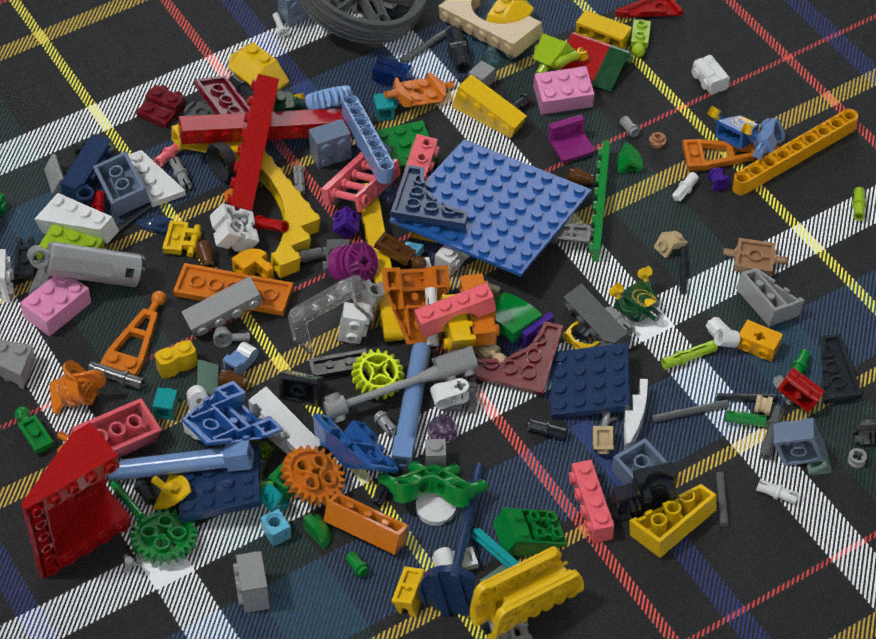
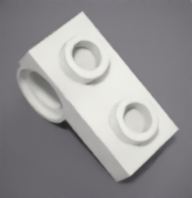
[432,547,478,570]

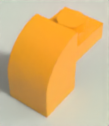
[232,249,274,279]

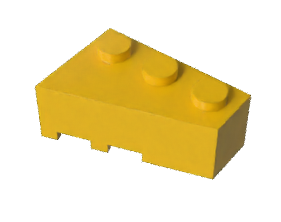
[441,294,476,353]

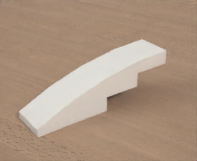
[624,379,648,450]

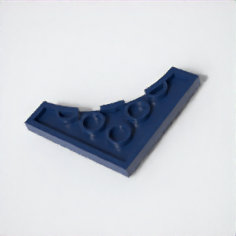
[391,165,468,229]

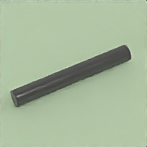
[716,472,729,527]

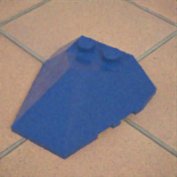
[182,381,283,446]
[313,413,399,473]

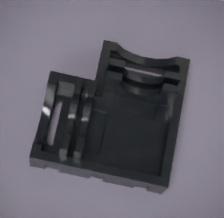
[610,461,678,525]

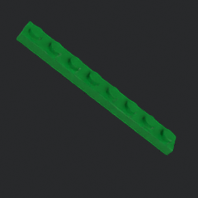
[589,140,610,262]

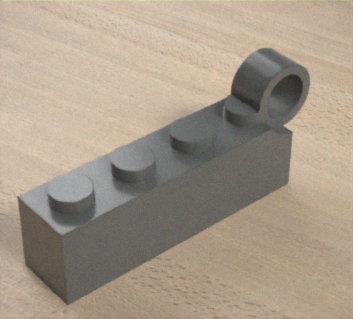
[564,283,630,346]

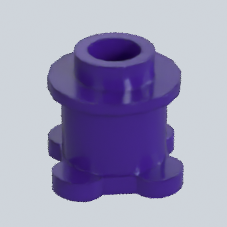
[708,168,731,192]

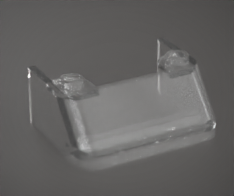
[288,275,374,355]

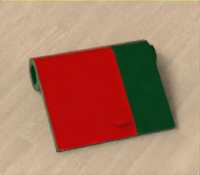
[561,32,633,93]

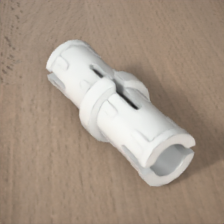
[756,479,799,505]

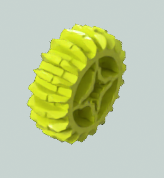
[351,349,404,400]

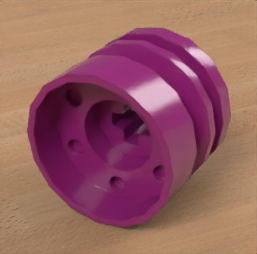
[328,242,378,285]

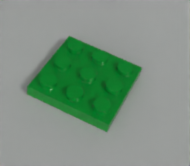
[376,120,438,171]

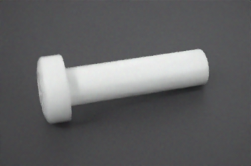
[273,12,289,37]

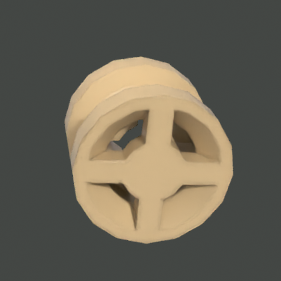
[754,394,773,416]

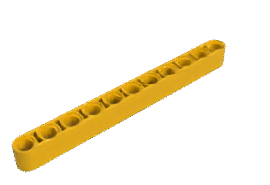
[358,183,404,342]

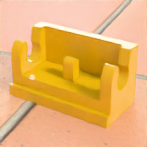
[392,566,425,617]

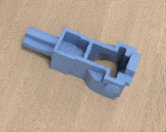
[753,118,785,160]

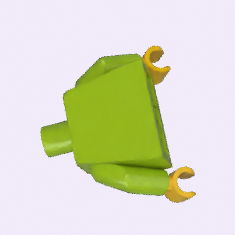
[533,33,588,73]

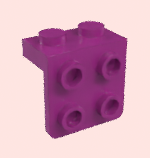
[548,114,594,163]

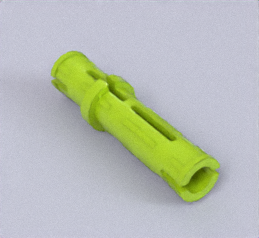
[661,340,718,370]

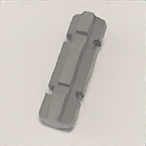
[293,165,305,196]

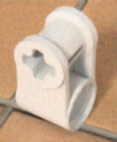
[430,378,469,409]

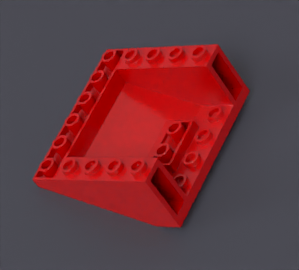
[21,422,131,579]

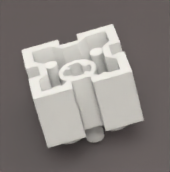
[210,203,259,252]

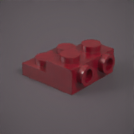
[136,85,186,129]

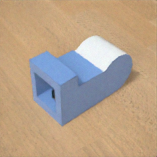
[223,342,259,375]

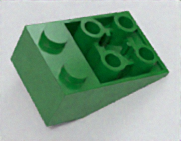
[493,507,568,557]

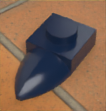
[136,214,173,237]

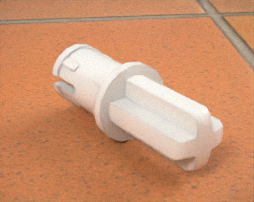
[672,172,699,202]

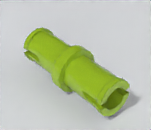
[852,187,867,221]

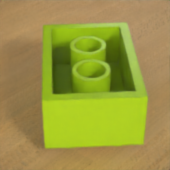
[36,224,105,260]

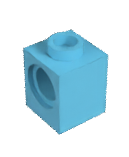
[260,509,291,547]

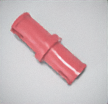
[153,143,181,168]

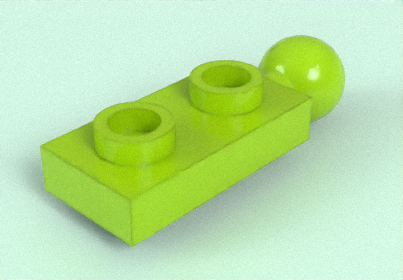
[630,20,651,57]

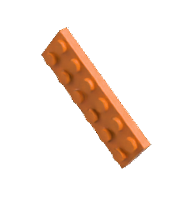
[173,263,294,316]

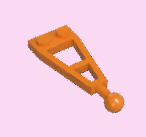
[682,139,779,171]
[100,291,166,376]

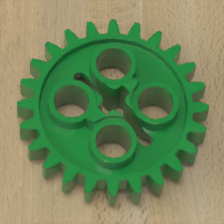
[130,509,198,566]

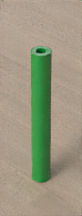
[110,481,145,520]

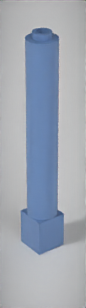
[391,342,431,469]
[106,440,254,481]

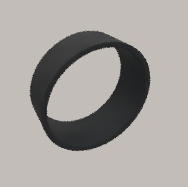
[206,142,237,182]

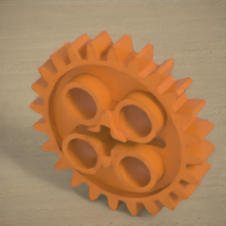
[280,445,346,507]

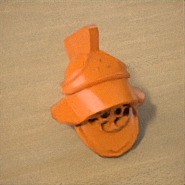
[49,360,106,415]

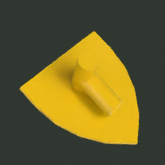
[151,474,191,510]

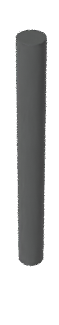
[400,25,452,64]
[651,400,729,423]

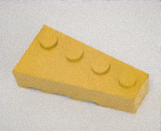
[451,74,527,138]
[629,484,716,558]

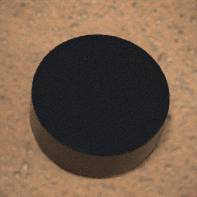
[573,324,592,344]

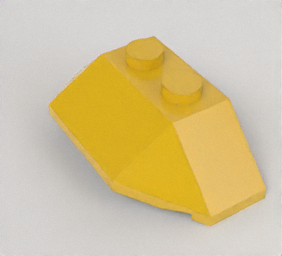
[486,0,534,24]
[228,42,289,91]

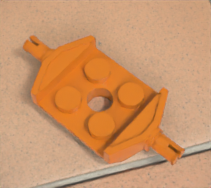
[384,72,455,107]

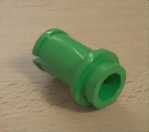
[345,551,369,578]

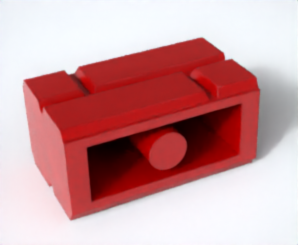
[777,367,824,413]

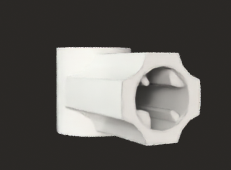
[706,317,740,348]

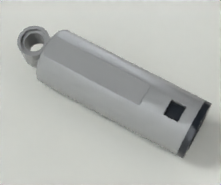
[27,242,145,288]

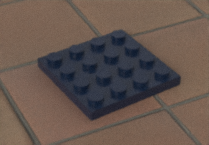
[551,342,630,419]
[179,442,261,523]

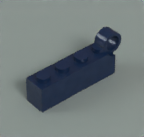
[60,134,114,206]

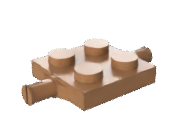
[723,238,787,276]

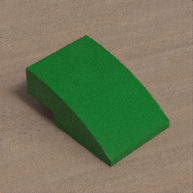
[494,292,542,343]

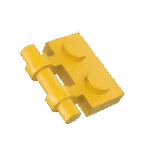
[162,220,202,257]

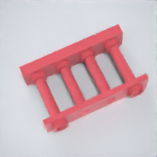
[321,152,400,212]

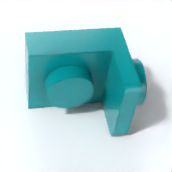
[261,483,290,512]

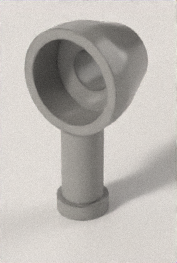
[213,326,250,348]

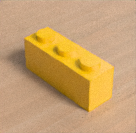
[575,10,632,49]

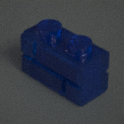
[372,56,413,87]

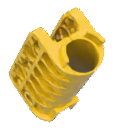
[470,546,584,639]

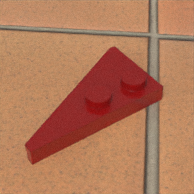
[615,0,683,18]

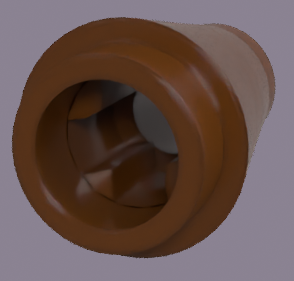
[567,167,594,185]
[195,240,215,268]
[218,368,248,390]

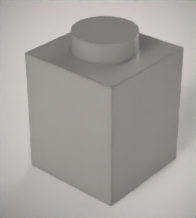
[469,61,495,87]
[425,439,446,467]

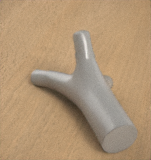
[601,412,617,426]
[123,554,142,573]

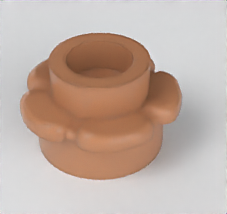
[649,132,667,149]

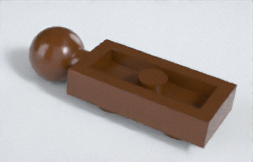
[374,232,427,269]

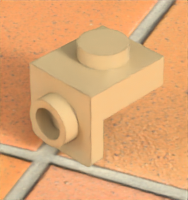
[654,231,688,258]
[593,426,614,454]

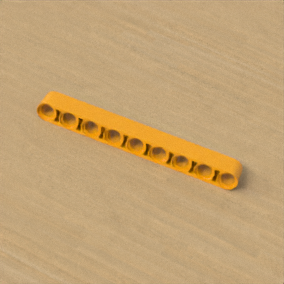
[732,109,858,195]

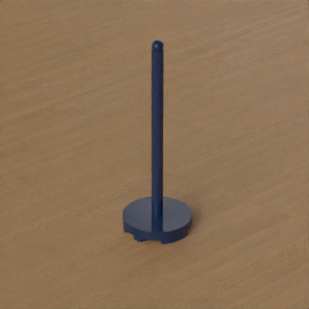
[419,463,484,616]

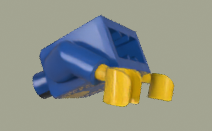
[707,106,759,149]

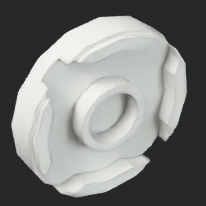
[416,493,456,526]

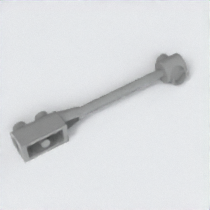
[323,346,478,423]

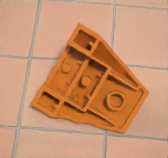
[381,265,450,345]

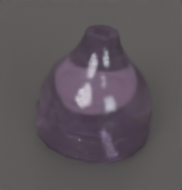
[427,414,458,445]

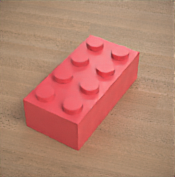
[68,398,161,458]

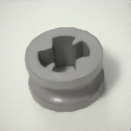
[847,448,867,469]

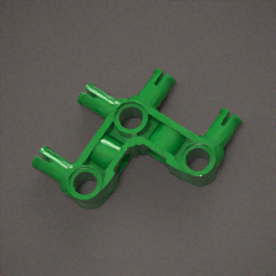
[378,460,488,507]

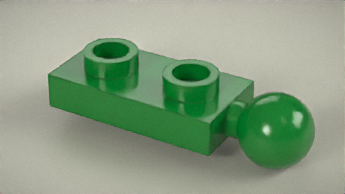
[14,406,54,455]

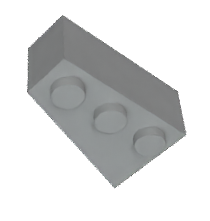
[736,268,805,327]
[0,340,36,389]

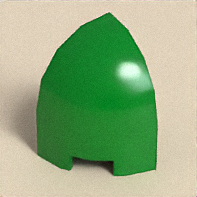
[617,142,644,174]
[303,514,332,550]

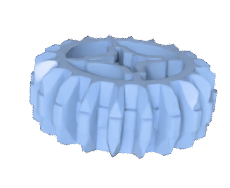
[305,85,353,110]

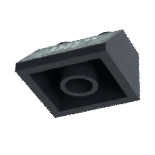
[278,369,325,407]

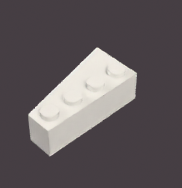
[35,193,119,244]
[248,387,323,454]

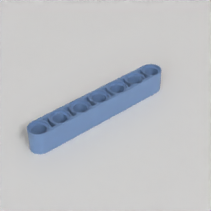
[342,95,394,184]

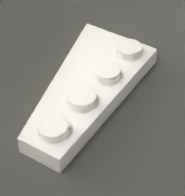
[128,150,186,207]

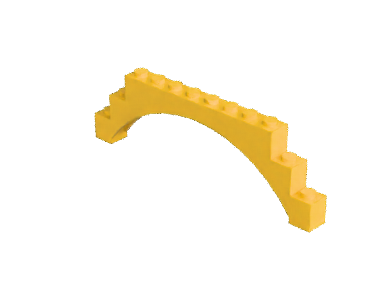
[172,124,321,278]

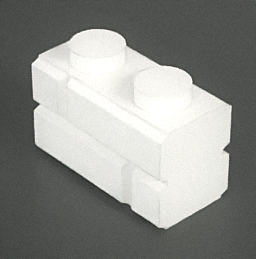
[692,55,730,95]

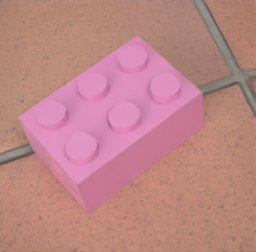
[533,66,594,115]
[20,276,91,337]

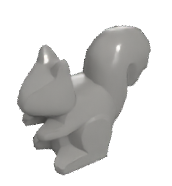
[359,280,384,327]

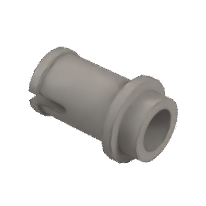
[619,116,640,137]
[374,411,397,436]

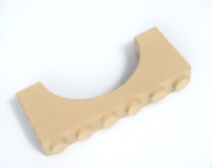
[439,0,543,58]

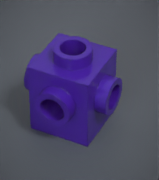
[333,206,360,239]

